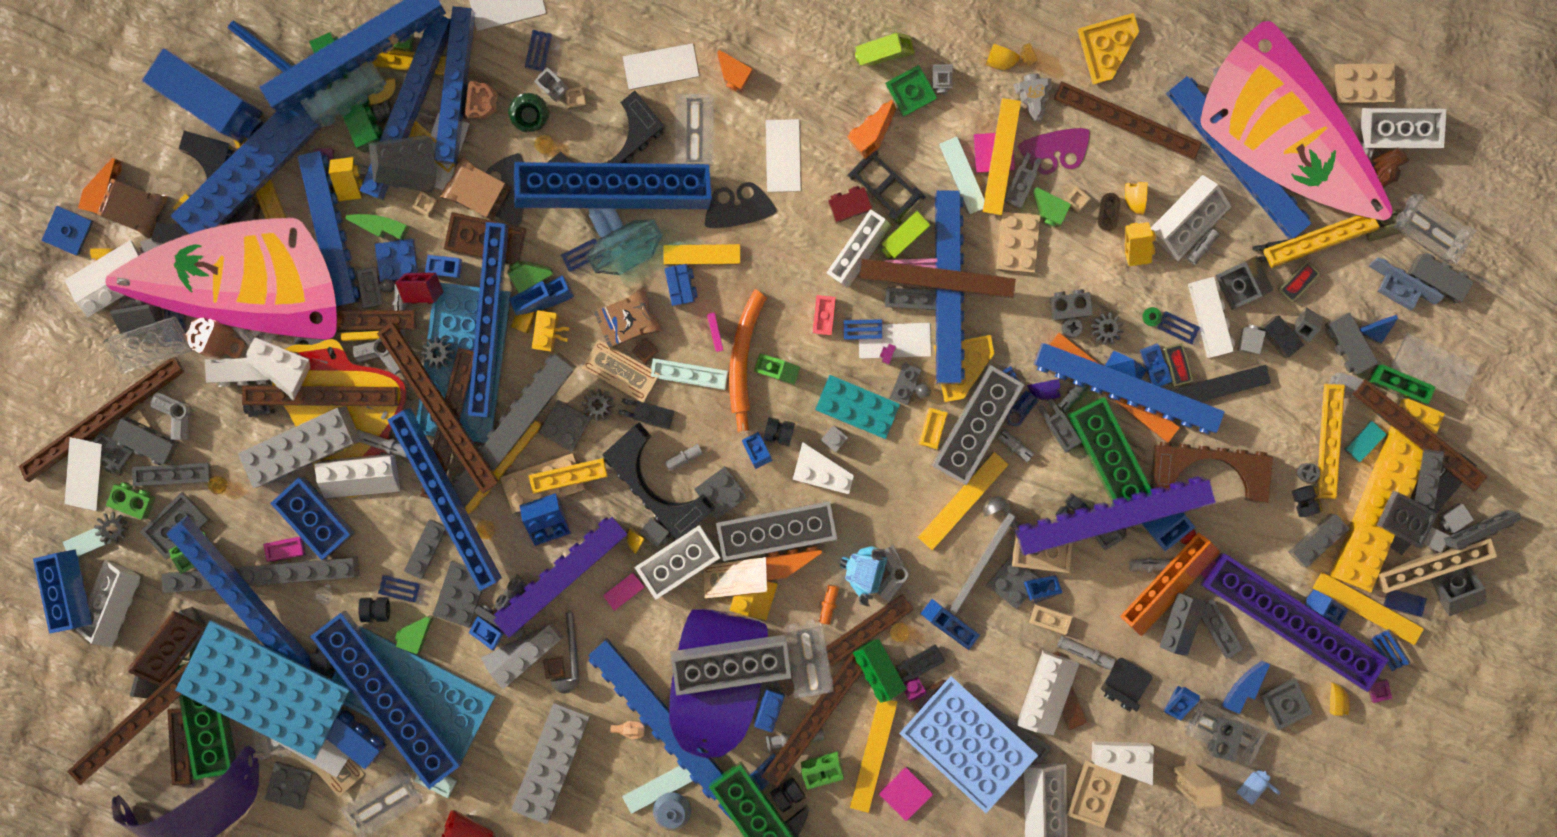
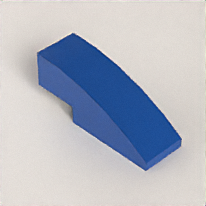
[509,275,574,315]
[1222,661,1270,714]

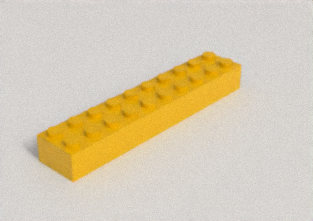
[1329,399,1445,592]

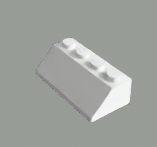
[1361,108,1446,148]
[1151,175,1232,261]
[65,240,141,318]
[314,453,400,499]
[635,525,721,600]
[76,560,140,648]
[1017,650,1079,735]
[1024,763,1068,837]

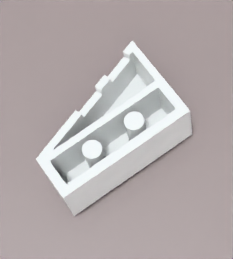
[246,338,310,401]
[205,358,270,387]
[793,442,854,494]
[1092,741,1154,785]

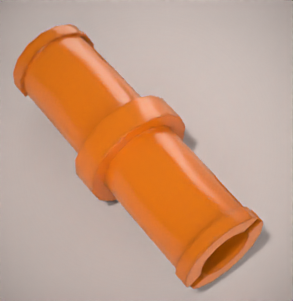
[818,584,840,625]

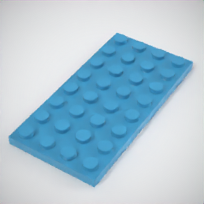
[417,282,512,443]
[175,620,351,760]
[332,626,496,761]

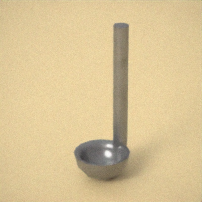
[983,496,1019,534]
[550,612,579,694]

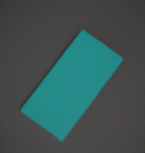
[1345,421,1386,462]

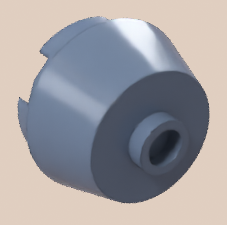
[653,792,691,831]

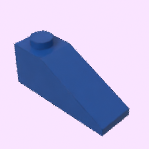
[920,599,980,650]

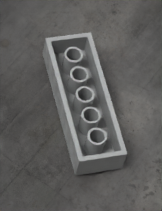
[932,365,1025,485]
[238,406,361,489]
[716,501,837,561]
[670,635,791,695]
[511,700,591,825]

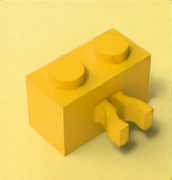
[329,157,364,201]
[1125,222,1156,267]
[532,310,570,352]

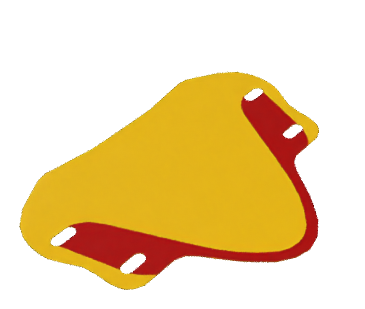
[272,339,406,498]

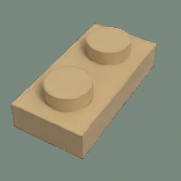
[1029,604,1072,635]

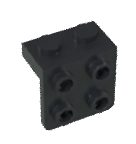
[1100,657,1152,712]

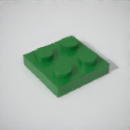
[885,65,937,117]

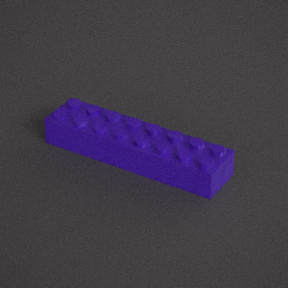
[493,517,627,638]

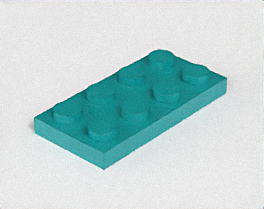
[815,375,900,439]

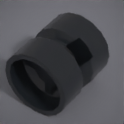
[763,417,795,447]
[1291,484,1324,517]
[1055,493,1091,515]
[358,597,390,623]
[770,777,806,813]

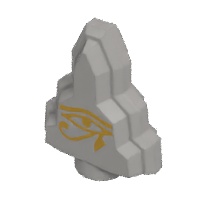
[1013,73,1052,121]

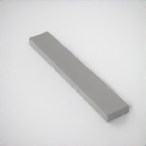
[949,511,1015,615]

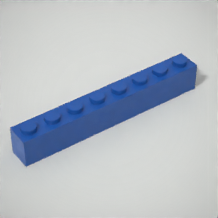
[434,6,475,165]
[298,151,360,307]

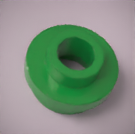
[1142,307,1162,326]

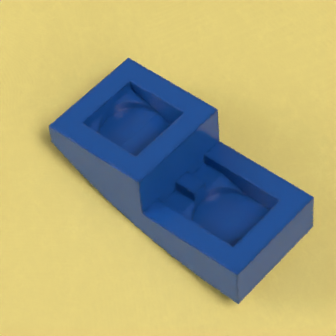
[1139,344,1172,387]

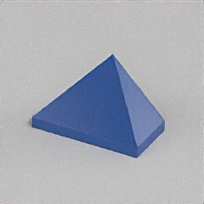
[1359,315,1398,344]
[1105,351,1147,379]
[1024,575,1063,604]

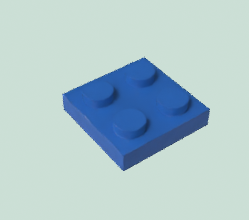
[375,239,418,282]

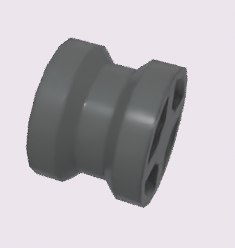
[372,100,392,123]
[1061,318,1082,338]
[1297,463,1320,482]

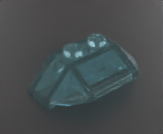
[586,219,663,275]

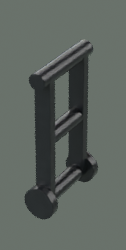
[847,150,926,225]

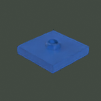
[41,206,94,256]

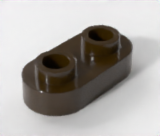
[1097,193,1120,232]

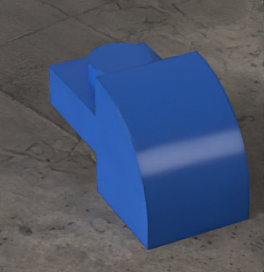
[425,255,463,279]

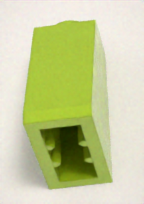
[855,33,915,66]
[881,211,930,259]

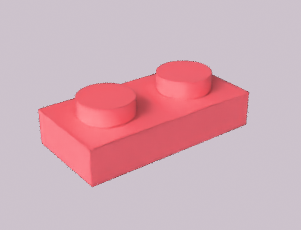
[813,295,836,335]

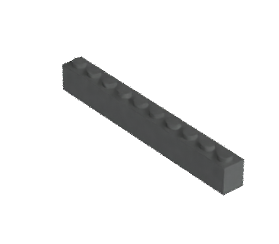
[452,353,577,508]
[161,557,360,593]

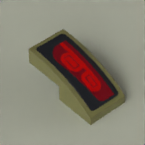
[1278,260,1321,303]
[1163,343,1193,388]

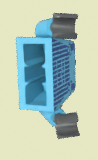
[839,546,888,607]

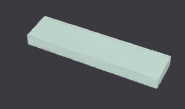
[939,137,984,215]
[651,358,729,390]
[622,766,692,814]

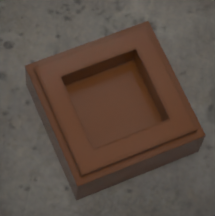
[632,337,659,364]
[543,657,566,679]

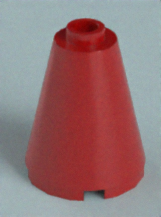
[441,810,496,837]

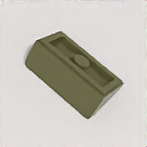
[1366,209,1407,242]

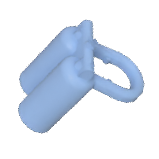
[588,208,623,237]
[1236,769,1281,805]

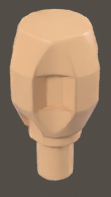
[610,721,645,739]

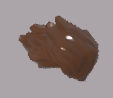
[1373,147,1410,188]

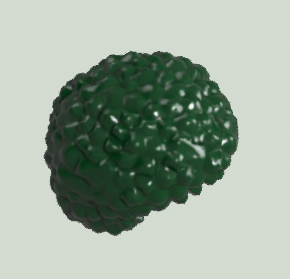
[508,93,550,133]

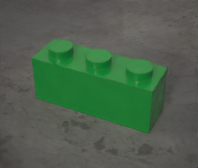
[1369,364,1436,405]
[853,639,906,703]

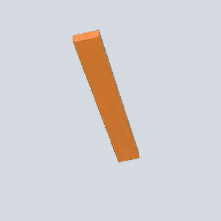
[1049,333,1180,442]

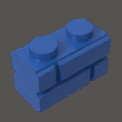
[664,264,698,307]
[754,687,785,733]

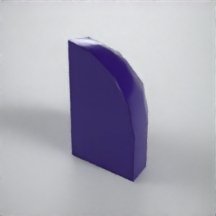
[1026,379,1061,400]

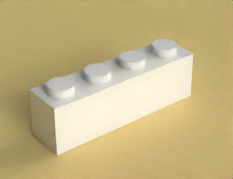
[827,210,892,288]
[1188,277,1235,358]

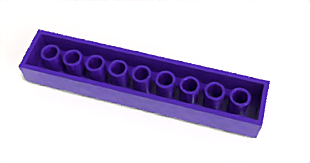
[1015,476,1216,555]
[1200,553,1389,692]

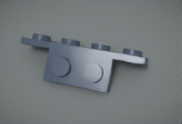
[1369,258,1444,311]

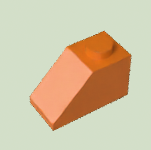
[717,50,753,92]

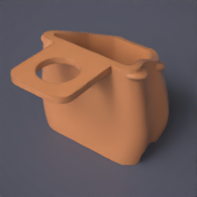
[464,81,499,120]
[186,318,245,359]

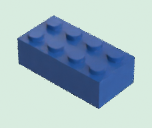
[270,477,355,560]
[33,549,92,634]
[326,709,387,769]

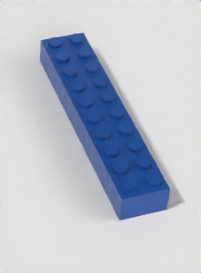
[259,0,446,114]
[171,92,339,234]
[514,162,712,209]
[310,611,463,790]

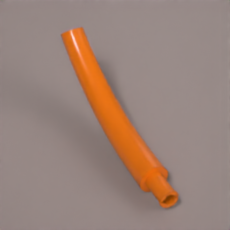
[729,289,767,432]

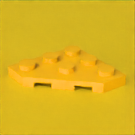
[1077,13,1139,85]
[934,335,994,402]

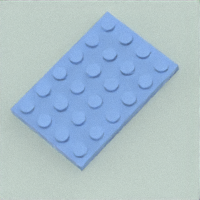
[899,676,1038,813]

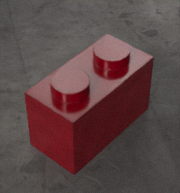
[828,186,872,223]
[395,273,444,304]

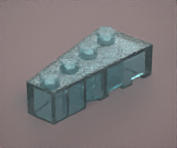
[300,61,387,127]

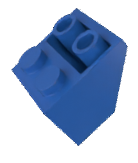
[519,493,571,546]
[1141,512,1195,552]

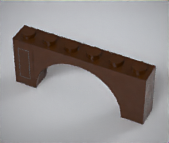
[1150,442,1273,503]

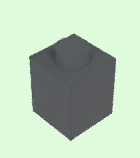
[1293,307,1323,342]
[639,517,670,547]

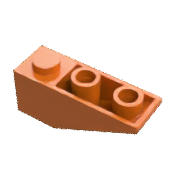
[847,99,897,159]
[78,158,122,213]
[764,546,822,580]

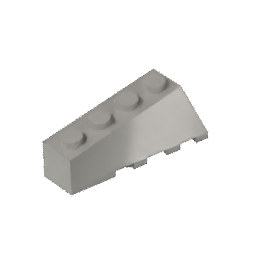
[481,622,564,689]

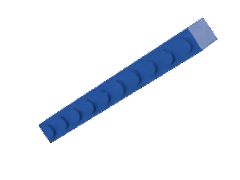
[360,16,451,200]
[1166,76,1311,239]
[935,190,965,384]
[468,222,509,417]
[1033,343,1225,435]
[387,408,502,591]
[166,516,311,669]
[588,638,724,801]

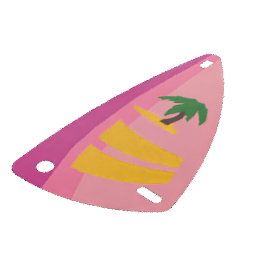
[1201,21,1393,220]
[105,218,337,340]

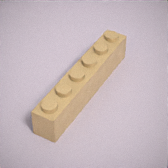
[1376,537,1497,593]
[1173,764,1225,808]

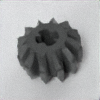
[1091,312,1124,345]
[421,336,455,369]
[582,389,615,421]
[94,512,128,545]

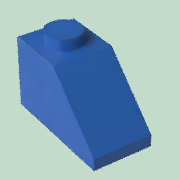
[1305,589,1349,626]

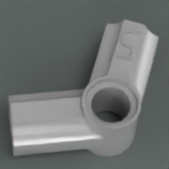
[353,339,401,375]
[150,392,192,440]
[877,545,910,602]

